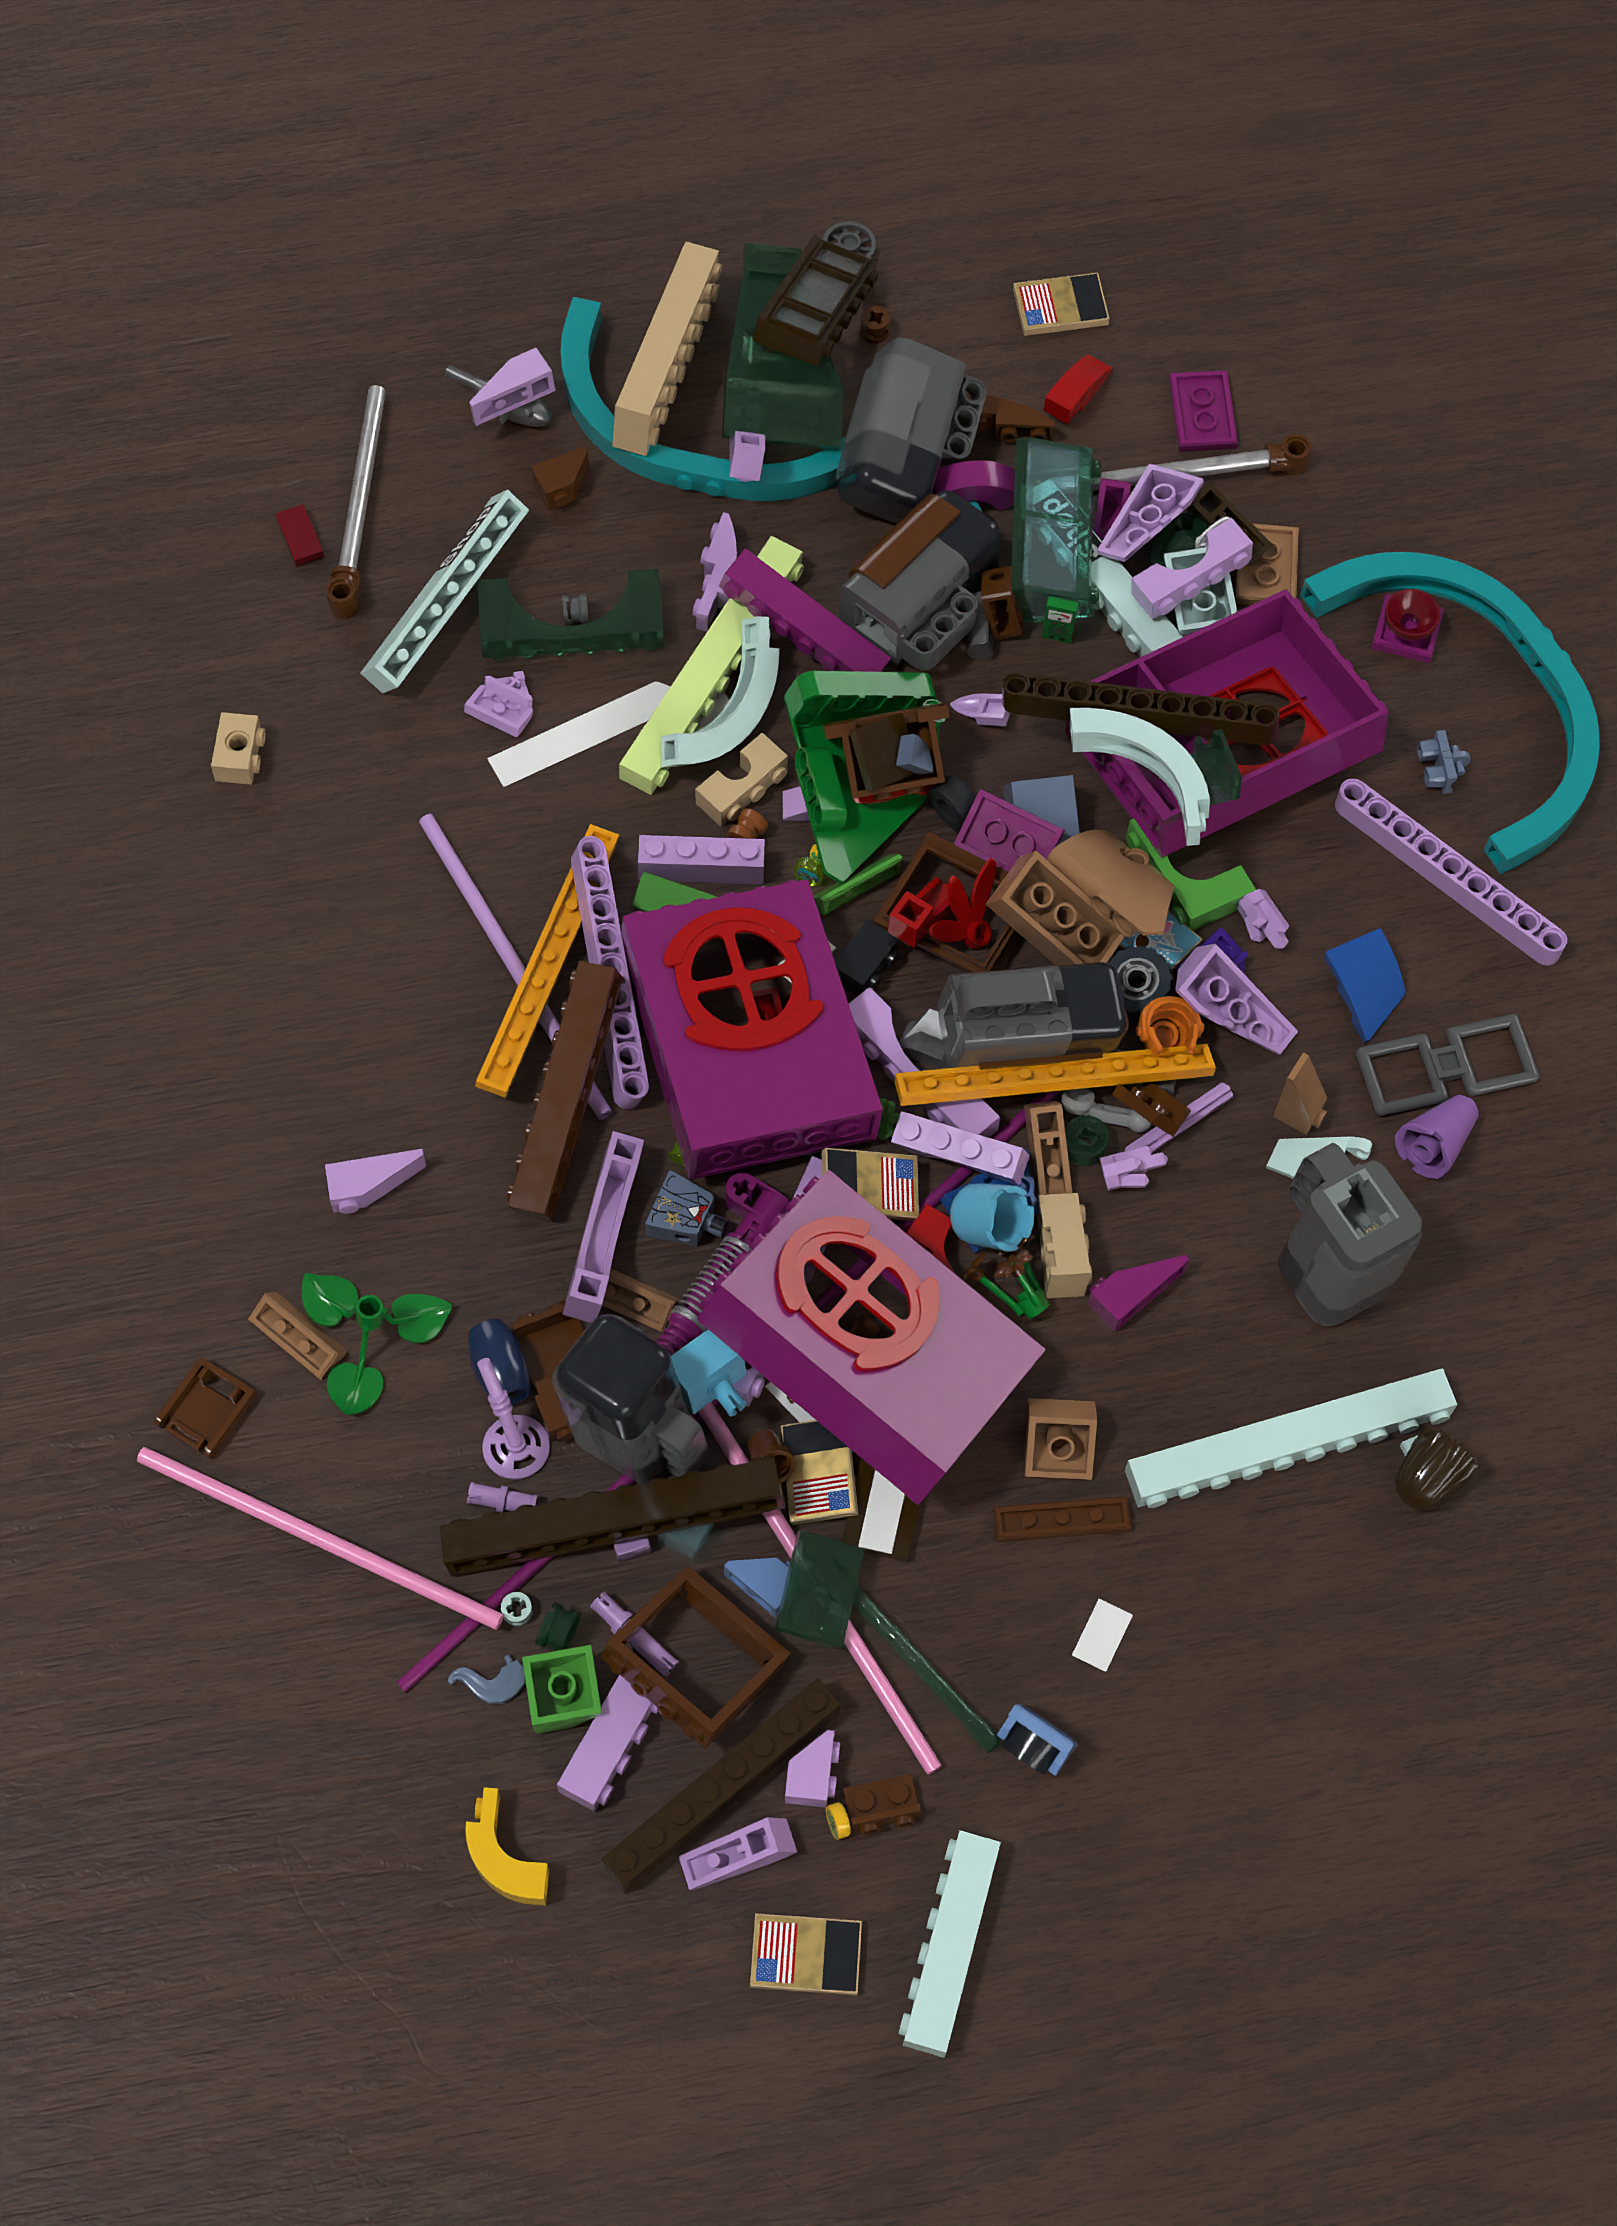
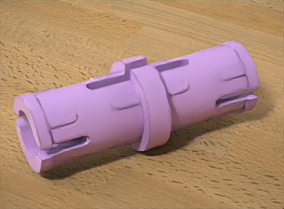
[467,1482,538,1513]

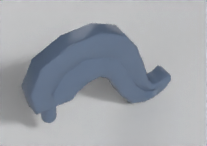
[447,1655,526,1704]

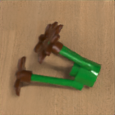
[960,1235,1050,1319]

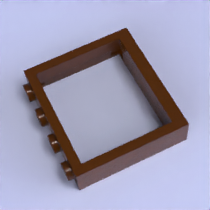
[601,1565,791,1749]

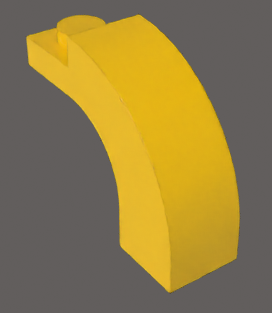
[466,1787,549,1906]

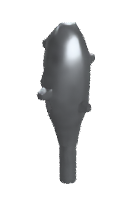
[445,365,553,427]

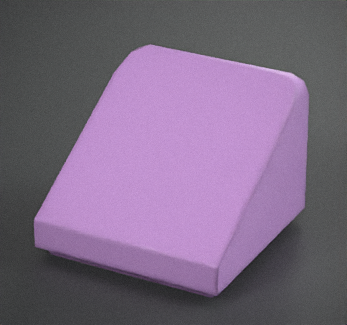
[783,786,809,821]
[613,1537,651,1562]

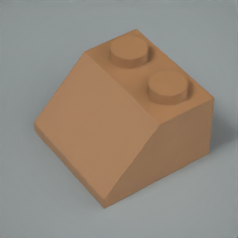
[1025,1398,1097,1480]

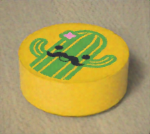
[825,1802,851,1840]

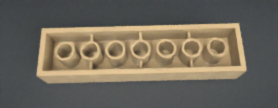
[612,241,722,456]

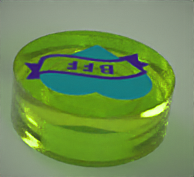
[793,857,825,886]

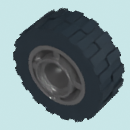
[1108,946,1174,1020]

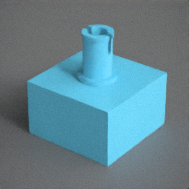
[671,1330,747,1416]

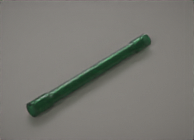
[825,1562,1003,1754]

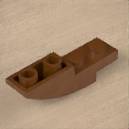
[958,393,1055,444]

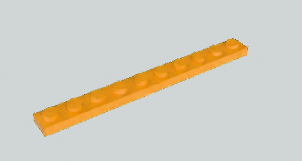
[475,824,619,1098]
[894,1044,1216,1106]

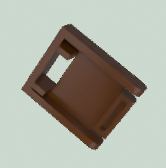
[154,1357,257,1459]

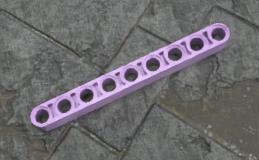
[1335,779,1567,966]
[571,836,649,1110]

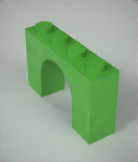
[1126,818,1256,931]

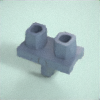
[1417,730,1471,794]

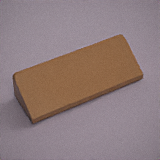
[602,1268,680,1332]
[248,1292,348,1380]

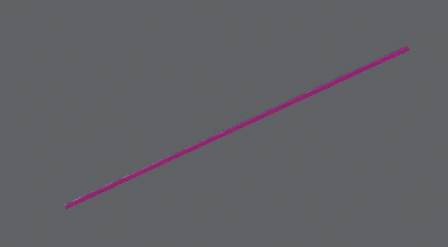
[396,1090,1062,1692]

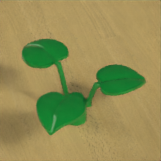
[302,1273,452,1415]

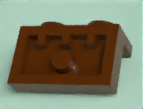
[1112,1082,1191,1137]
[843,1774,921,1835]

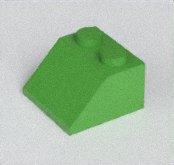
[522,1645,602,1734]

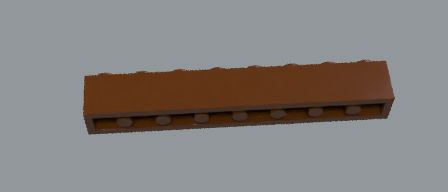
[507,961,623,1222]

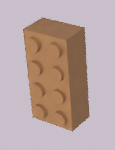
[986,851,1125,966]

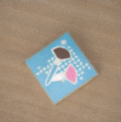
[1117,911,1203,972]

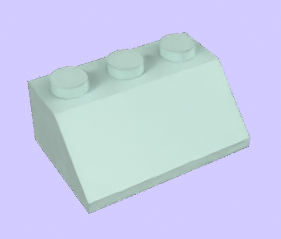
[1164,548,1237,636]

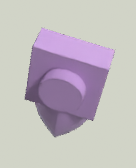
[950,693,1010,726]

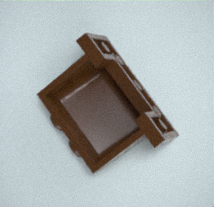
[822,703,950,800]

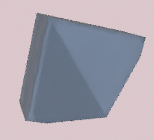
[896,734,933,775]

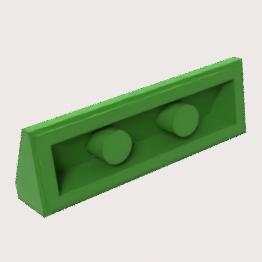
[813,854,902,915]
[632,872,717,912]

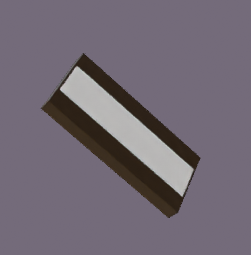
[841,1458,920,1562]

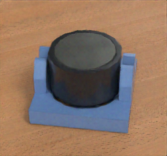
[997,1704,1078,1775]

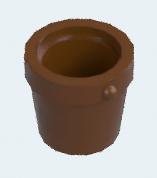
[747,1429,796,1482]

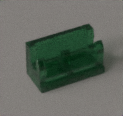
[1190,729,1242,806]

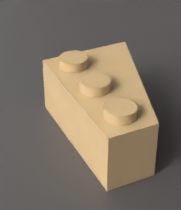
[1037,1193,1092,1298]

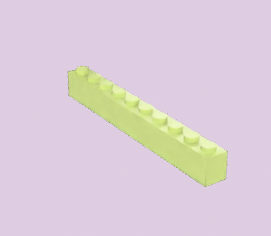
[619,536,804,795]

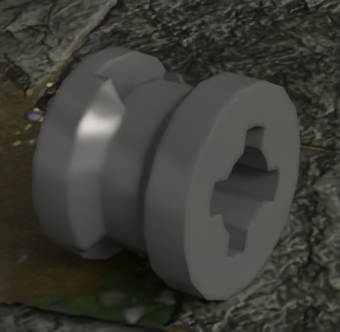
[562,593,589,626]

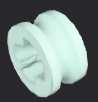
[501,1592,532,1626]

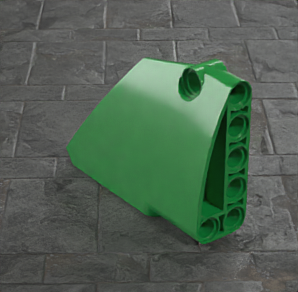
[783,671,946,884]

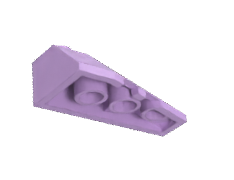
[1097,463,1204,562]

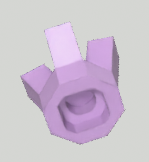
[1238,889,1289,949]
[1100,1146,1168,1191]

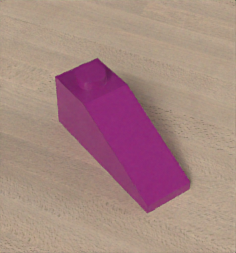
[1088,1255,1190,1332]

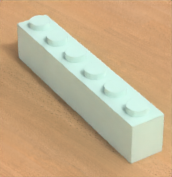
[898,1831,1001,2058]

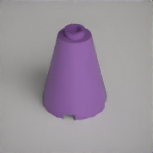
[1395,1095,1479,1179]

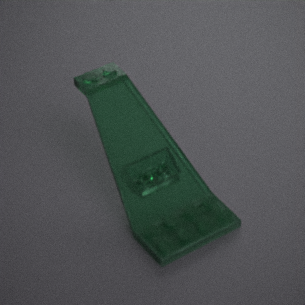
[722,242,844,451]

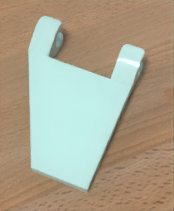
[1266,1137,1372,1179]

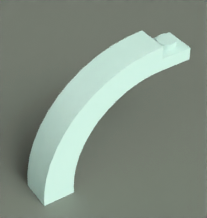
[661,616,779,767]
[1070,708,1210,846]

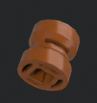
[726,808,768,839]

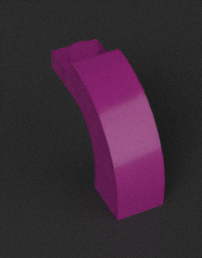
[932,461,1024,511]

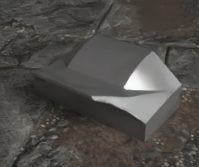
[899,1009,948,1069]

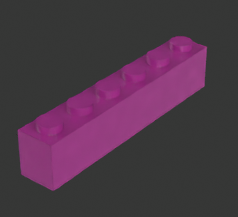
[719,548,891,672]

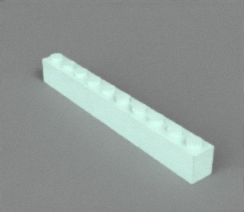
[1125,1368,1457,1508]

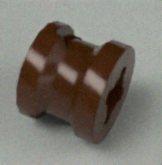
[861,306,890,343]

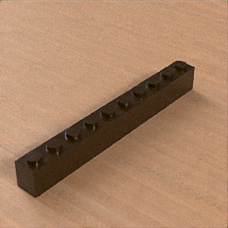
[440,1457,785,1577]

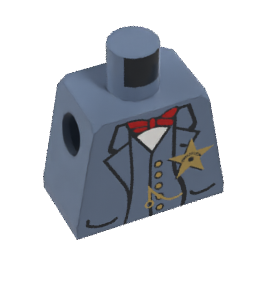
[645,1170,728,1246]

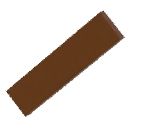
[992,1496,1132,1543]

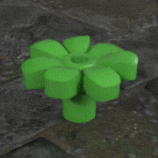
[877,1099,900,1140]

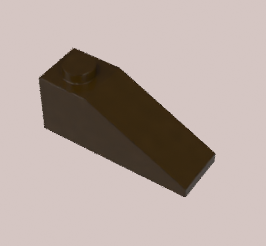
[1187,481,1273,566]

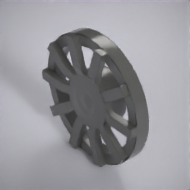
[823,221,876,260]

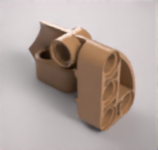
[1047,830,1175,937]

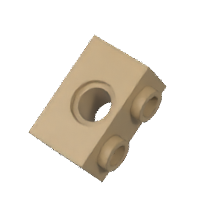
[211,712,265,785]

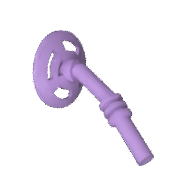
[477,1358,550,1480]

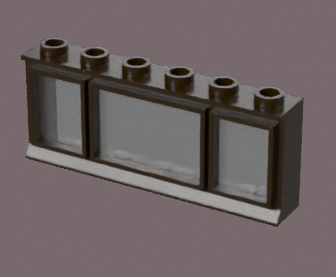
[752,234,879,367]

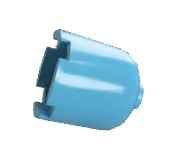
[950,1183,1034,1252]

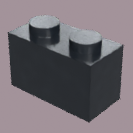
[835,919,900,996]

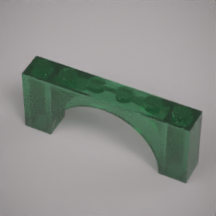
[477,569,664,660]

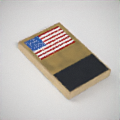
[1013,273,1109,336]
[822,1148,919,1221]
[781,1420,858,1525]
[750,1913,862,1996]

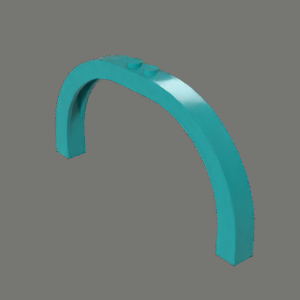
[561,297,854,501]
[1300,552,1600,875]

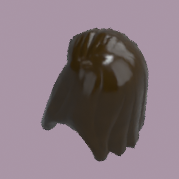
[1395,1426,1481,1510]

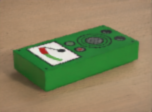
[1041,596,1078,644]

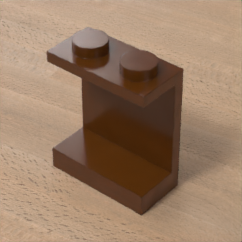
[511,1301,584,1395]

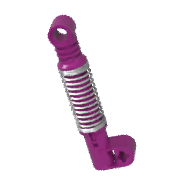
[656,1173,790,1356]

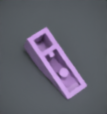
[469,348,555,426]
[325,1149,426,1214]
[679,1817,797,1890]

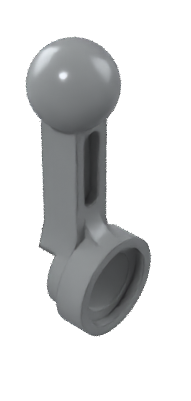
[1061,1088,1152,1133]

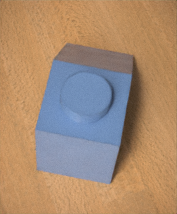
[724,1558,803,1619]

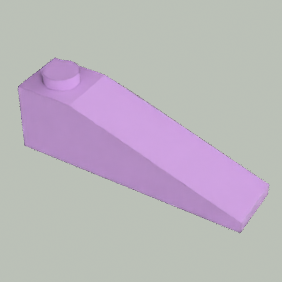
[1176,944,1298,1055]

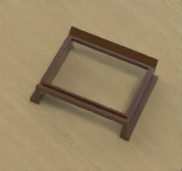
[872,831,1023,973]

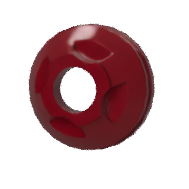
[1384,589,1440,641]

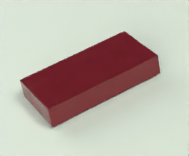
[275,504,324,566]

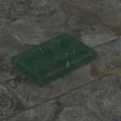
[774,1529,865,1650]

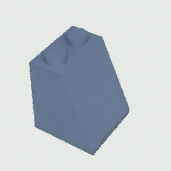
[1003,775,1079,844]

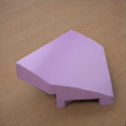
[464,671,533,737]

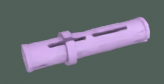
[590,1591,679,1678]

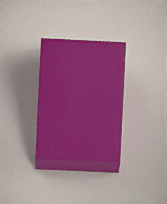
[1093,478,1131,539]

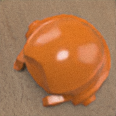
[1135,996,1204,1055]

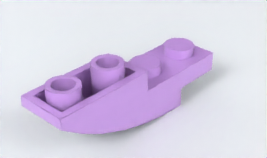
[693,512,737,632]

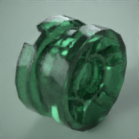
[1065,1115,1109,1166]
[535,1602,581,1652]

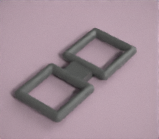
[1356,1014,1540,1116]

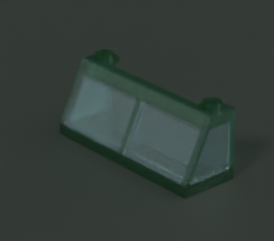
[1011,437,1102,623]

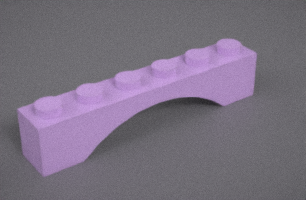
[849,987,1000,1138]
[562,1131,644,1323]

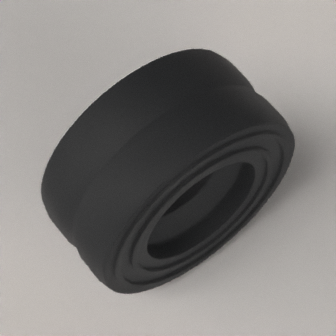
[928,775,976,833]

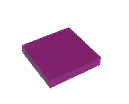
[1371,594,1444,663]

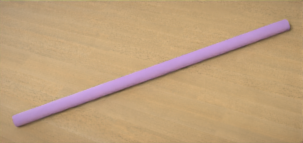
[419,814,612,1120]

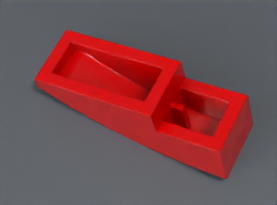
[1043,354,1113,424]

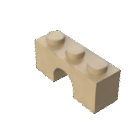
[695,733,788,827]

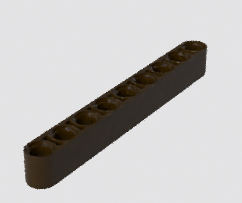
[1002,673,1280,745]

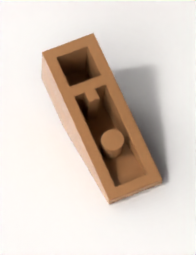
[1273,1052,1327,1136]
[1024,1101,1072,1195]

